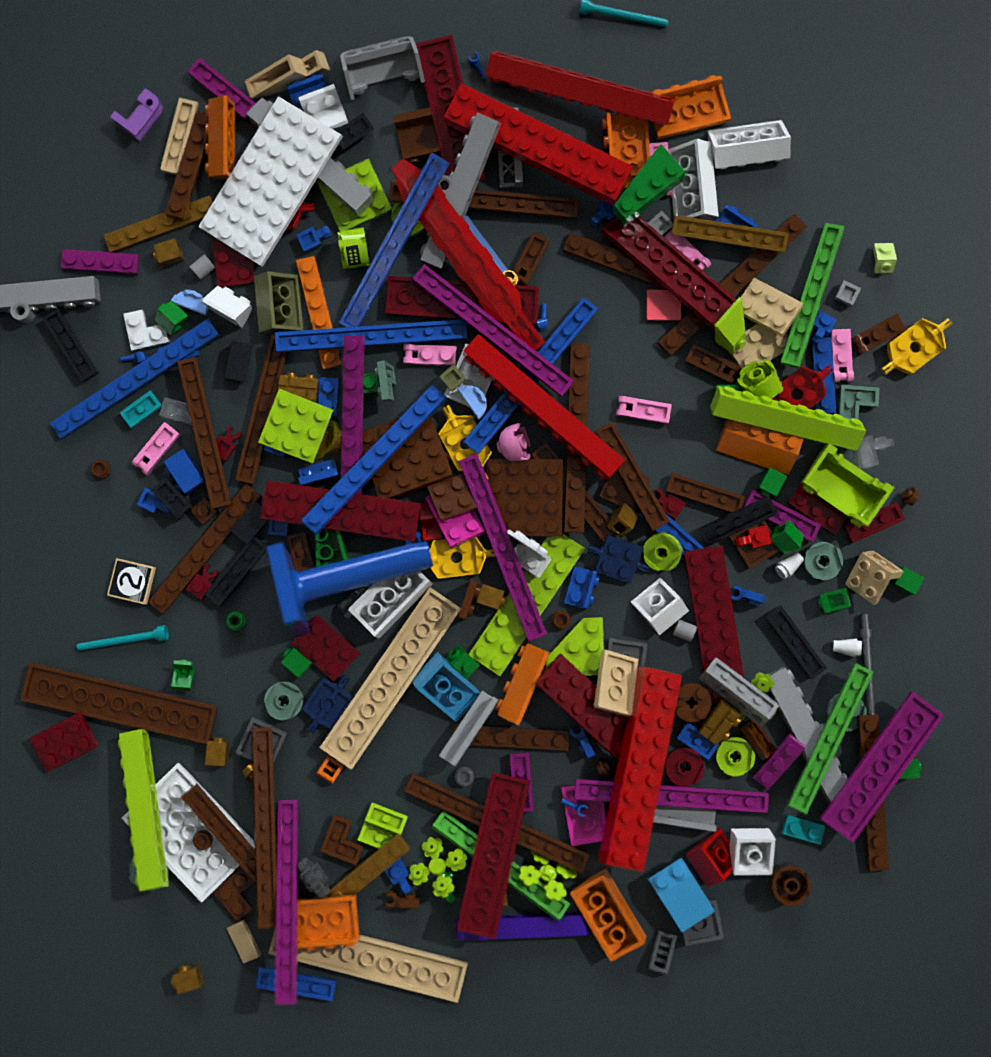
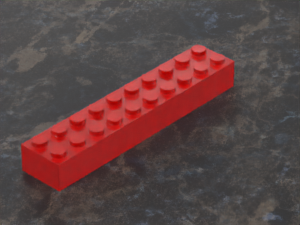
[444,83,633,206]
[598,667,682,872]

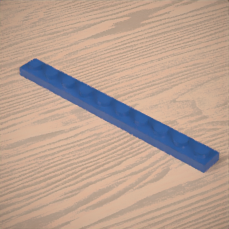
[339,153,450,327]
[463,297,598,455]
[51,318,220,439]
[275,319,468,353]
[301,385,447,535]

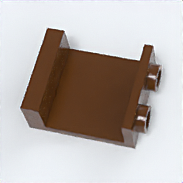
[393,107,441,165]

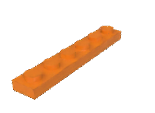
[296,256,342,370]

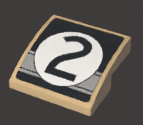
[107,558,156,605]

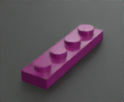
[187,57,256,120]
[61,249,140,275]
[743,490,821,542]

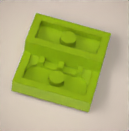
[357,803,408,849]

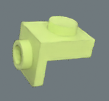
[873,243,897,273]

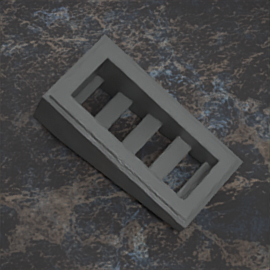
[647,930,677,975]

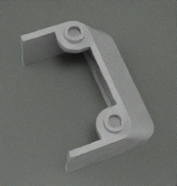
[340,37,425,100]

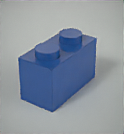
[164,449,206,495]

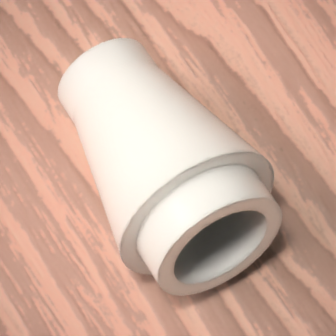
[775,553,804,579]
[833,639,862,658]

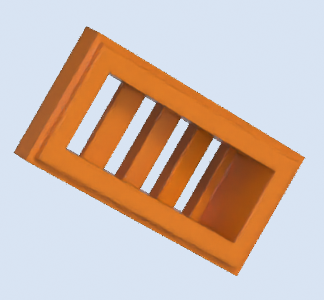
[316,754,344,784]

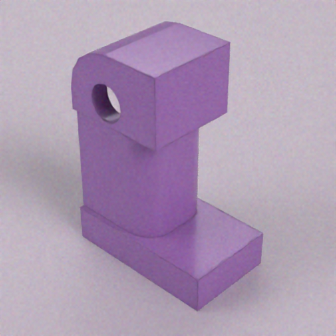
[110,88,163,141]

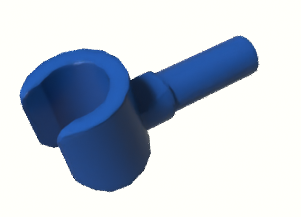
[468,52,487,79]
[537,303,548,331]
[120,351,147,364]
[561,799,589,817]

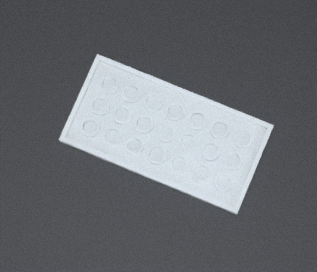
[198,96,343,267]

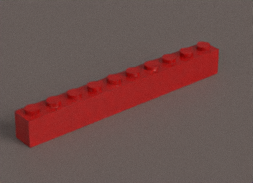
[486,51,676,127]
[463,334,625,480]

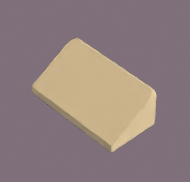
[227,919,261,963]

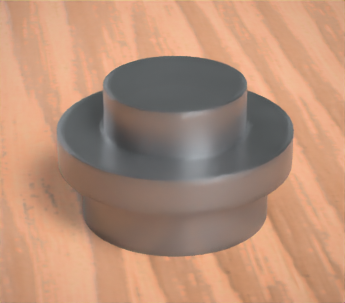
[455,767,474,786]

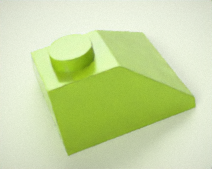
[715,297,746,354]

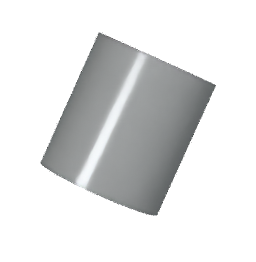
[190,255,215,279]
[672,619,697,642]

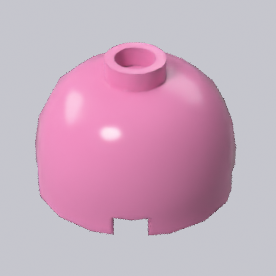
[497,423,531,462]

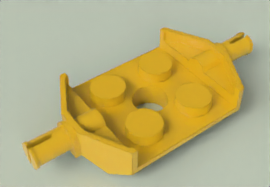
[881,318,952,375]
[438,405,492,479]
[429,537,496,579]

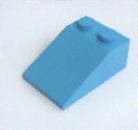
[412,652,481,722]
[649,858,715,933]

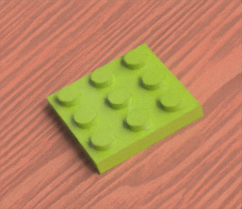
[317,159,392,232]
[258,389,333,464]

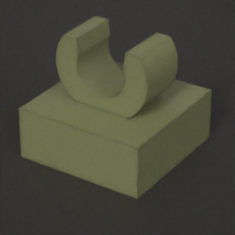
[439,364,467,392]

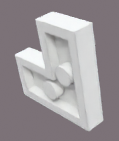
[124,310,170,352]

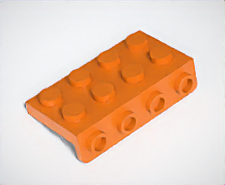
[651,75,731,140]
[602,112,650,190]
[297,895,360,950]

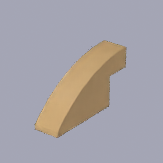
[245,50,330,99]

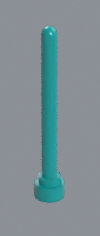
[579,0,668,27]
[76,625,169,651]

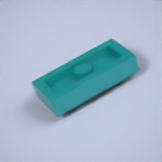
[120,390,163,429]
[782,814,825,845]

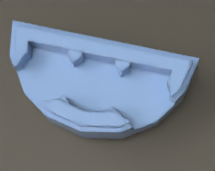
[171,290,208,316]
[457,385,487,420]

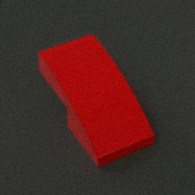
[420,502,443,543]

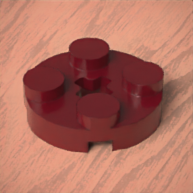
[665,747,705,787]

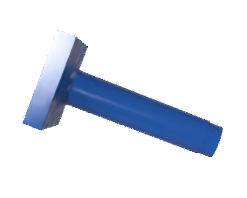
[267,541,433,636]

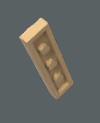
[160,98,199,175]

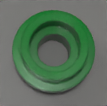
[226,611,246,631]

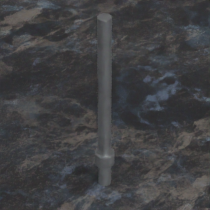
[860,614,875,714]

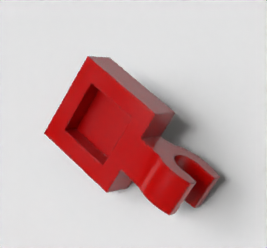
[735,525,772,549]

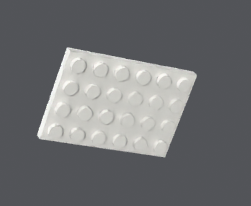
[122,763,255,903]

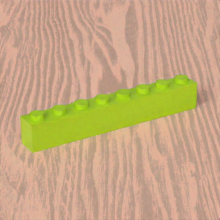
[710,386,866,451]
[118,729,169,891]

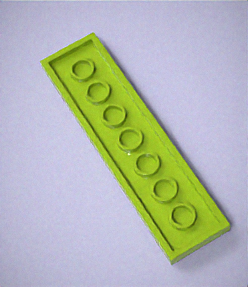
[469,534,585,676]

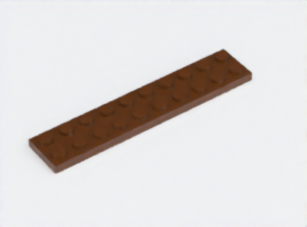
[20,662,218,744]

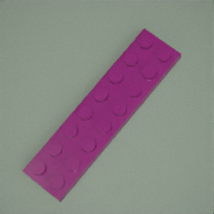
[820,691,944,843]

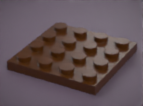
[362,416,454,499]
[486,459,564,536]

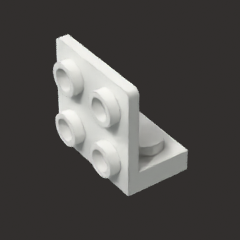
[298,84,348,129]
[507,530,552,578]

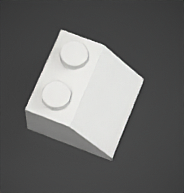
[202,286,253,328]
[631,578,689,635]
[729,828,776,875]

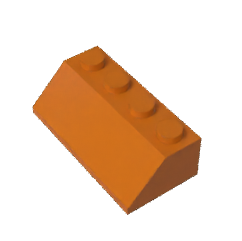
[205,96,235,180]
[716,419,804,475]
[496,643,550,725]
[570,869,647,962]

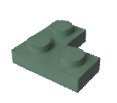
[375,361,396,402]
[838,385,880,419]

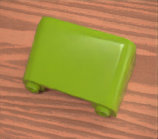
[801,444,894,528]

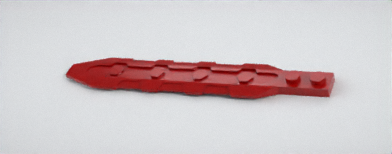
[392,159,546,350]

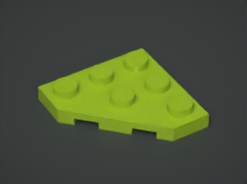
[546,617,604,677]

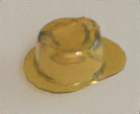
[314,421,342,460]

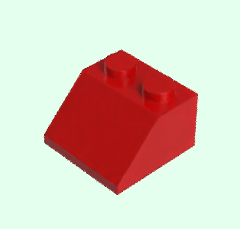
[685,828,733,887]

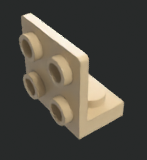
[845,550,904,605]

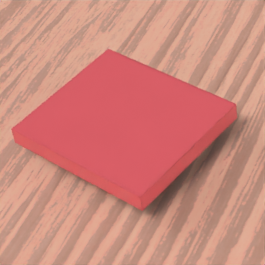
[646,290,681,321]

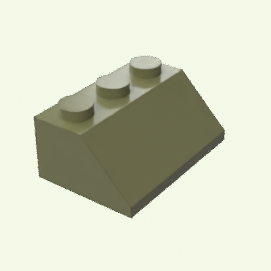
[254,271,303,334]

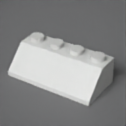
[707,120,791,169]
[668,139,719,220]
[348,571,433,639]

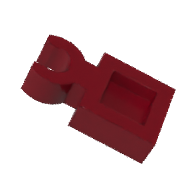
[216,426,242,462]
[655,488,686,520]
[186,564,219,600]

